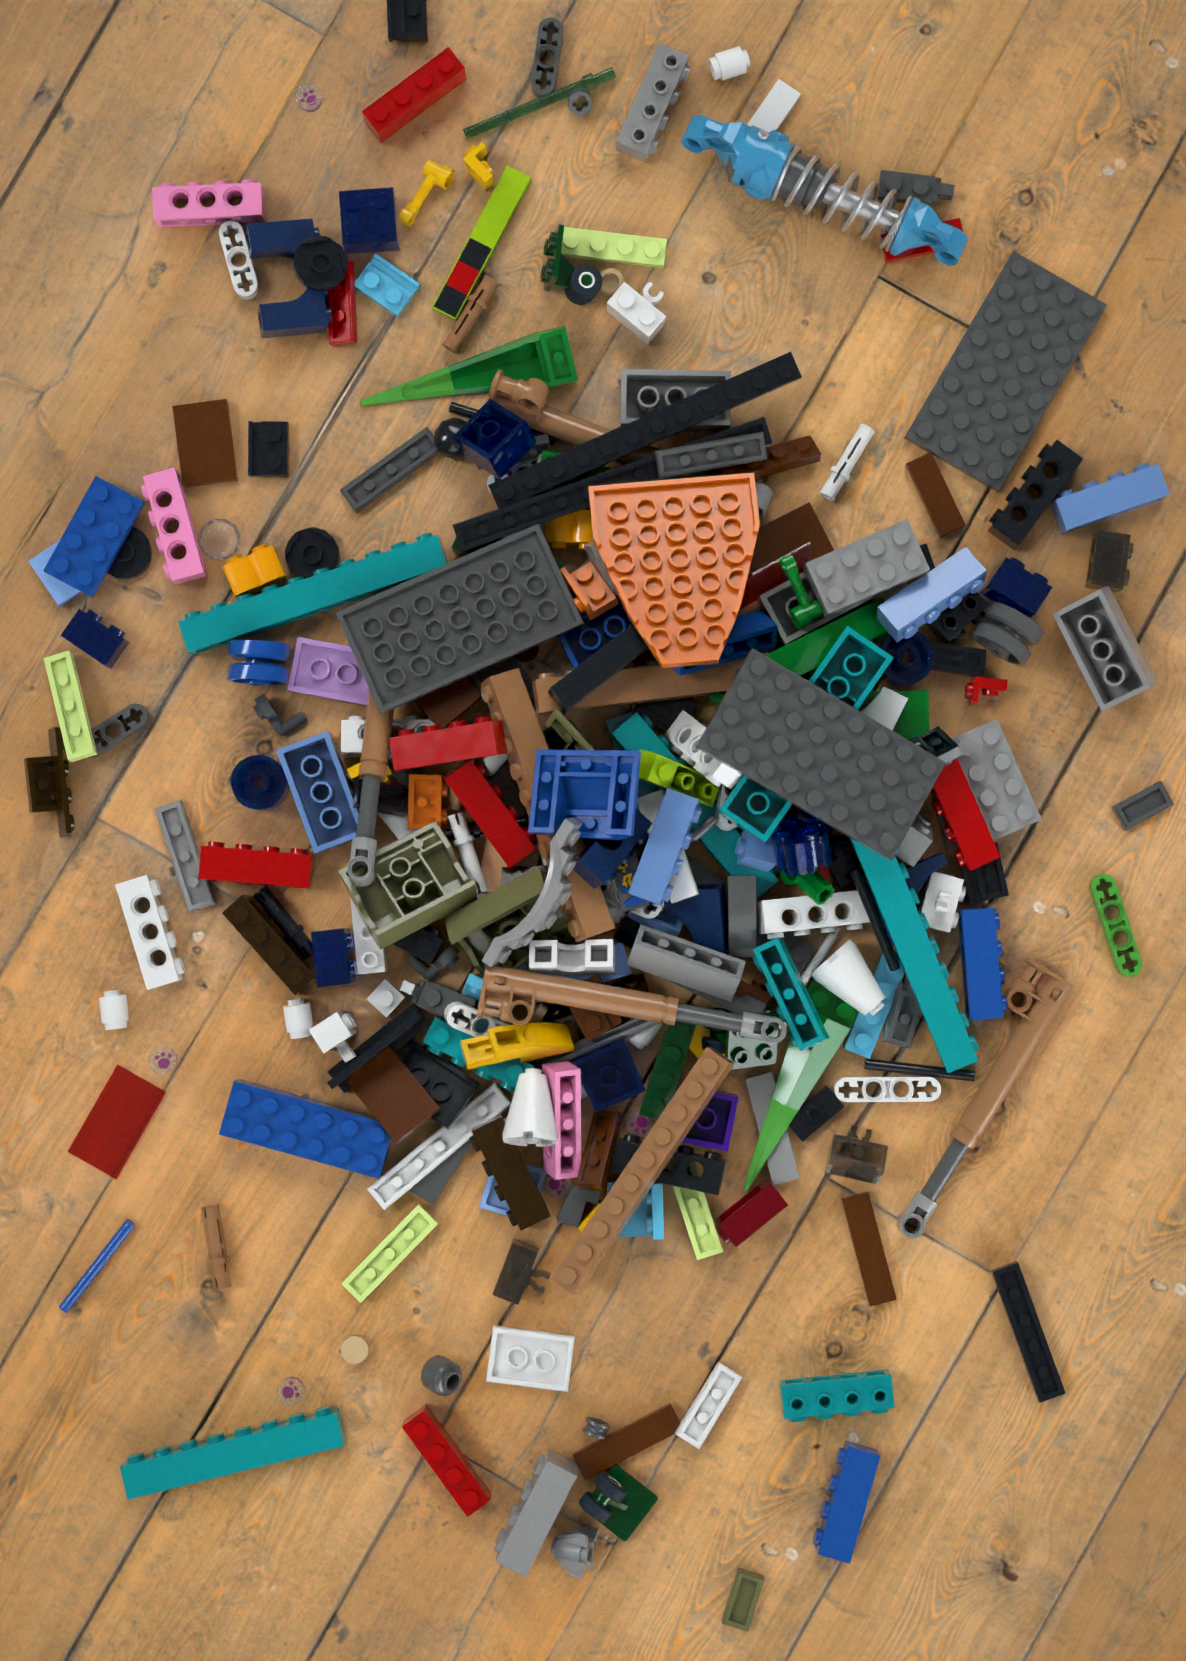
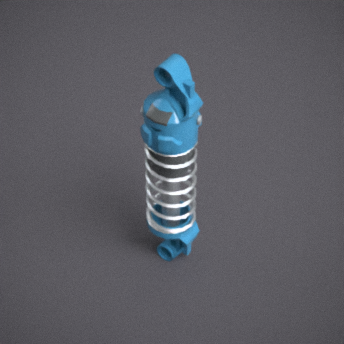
[681,115,968,266]

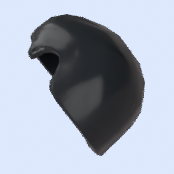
[434,418,476,462]

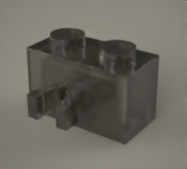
[1085,530,1133,592]
[825,1125,888,1185]
[492,1239,551,1305]

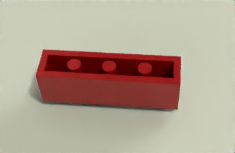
[362,47,467,143]
[389,716,507,771]
[931,758,1000,871]
[443,759,536,868]
[198,841,313,889]
[402,1404,491,1517]

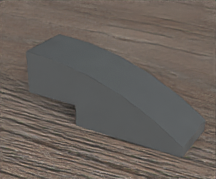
[727,875,756,957]
[557,1152,614,1228]

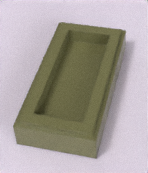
[721,1567,764,1632]

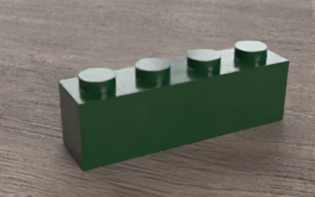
[639,1021,696,1120]

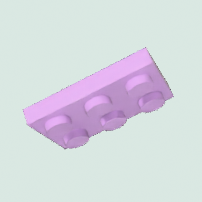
[287,637,369,706]

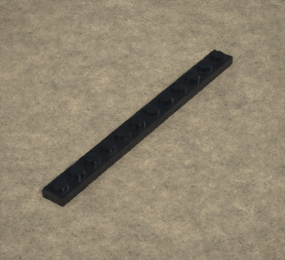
[488,352,802,508]
[452,416,773,551]

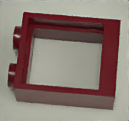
[716,1178,788,1247]

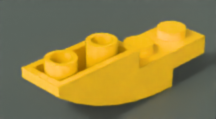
[460,1022,574,1070]

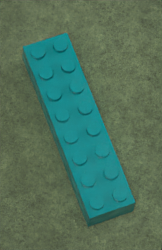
[718,626,894,844]

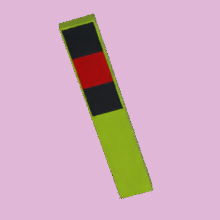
[432,165,531,321]

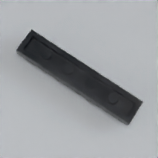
[991,1261,1066,1403]

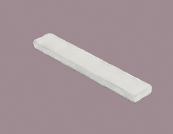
[367,1082,511,1210]

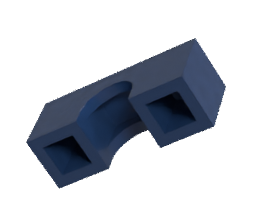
[573,808,652,889]

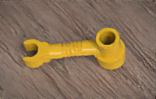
[399,159,455,227]

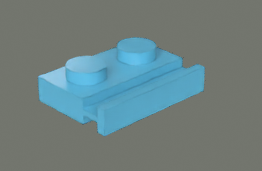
[355,253,420,318]

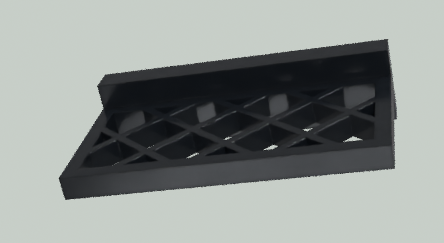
[327,1003,430,1093]

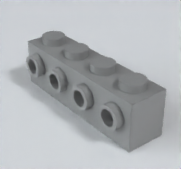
[616,43,691,163]
[626,924,746,1002]

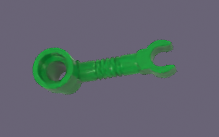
[778,554,823,630]

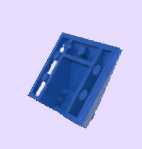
[528,750,641,840]

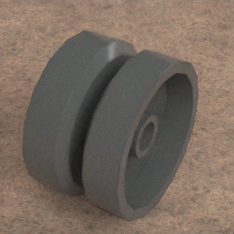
[972,602,1044,667]

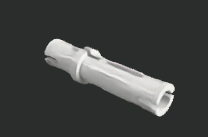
[819,424,875,502]
[448,812,488,894]

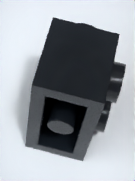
[925,592,989,644]
[393,925,445,964]

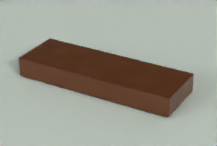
[906,452,966,538]
[575,1110,622,1191]

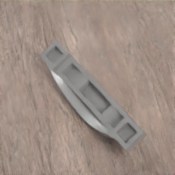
[482,817,582,967]

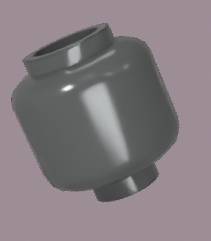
[421,1355,462,1396]

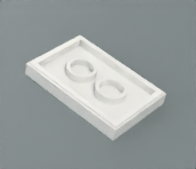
[486,1325,575,1392]

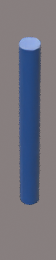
[59,1219,136,1313]

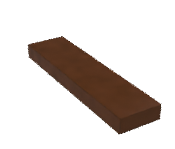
[841,1192,897,1307]
[573,1403,680,1480]

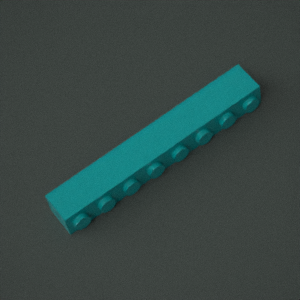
[610,712,779,899]
[120,1406,347,1500]

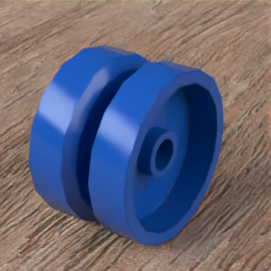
[227,640,290,686]

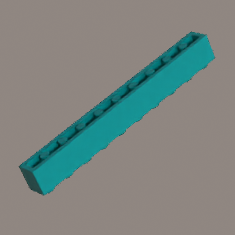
[178,533,448,655]
[850,838,980,1073]

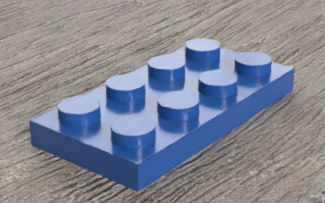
[43,476,145,598]

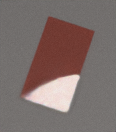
[740,542,811,609]
[68,1064,166,1179]

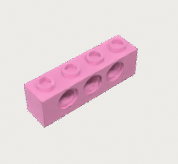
[152,179,266,227]
[141,467,208,585]
[542,1061,581,1180]

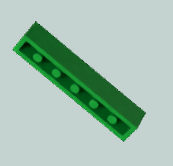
[736,597,890,677]

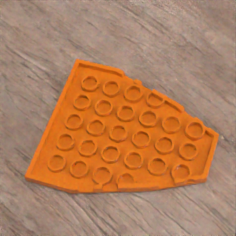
[588,473,760,668]

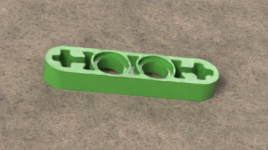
[1089,874,1142,977]

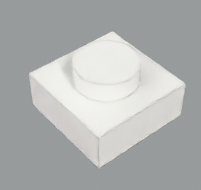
[367,979,405,1018]

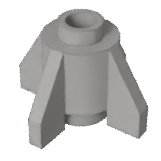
[551,1526,599,1579]

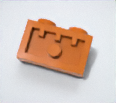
[559,561,619,621]
[408,774,448,830]

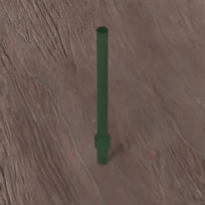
[463,67,616,139]

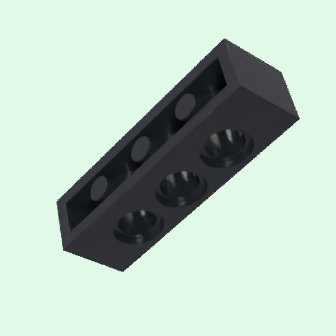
[988,440,1083,550]
[610,1134,727,1195]

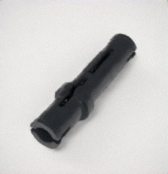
[253,885,318,960]

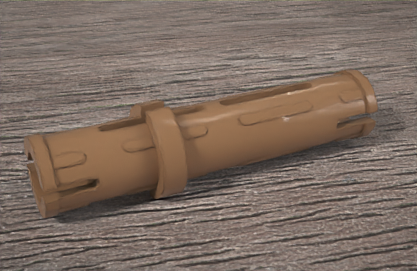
[442,275,499,354]
[201,1204,231,1290]

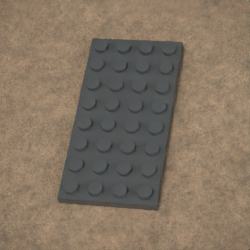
[904,251,1107,492]
[336,524,584,715]
[696,648,946,861]

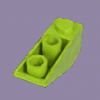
[639,749,721,807]

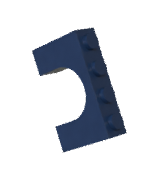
[246,218,332,338]

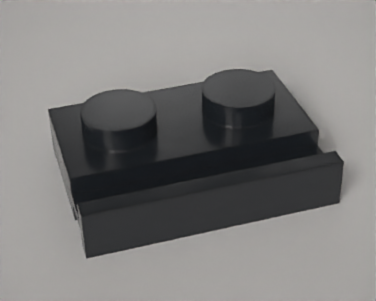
[387,0,428,42]
[248,421,289,477]
[632,698,698,732]
[960,842,1009,904]

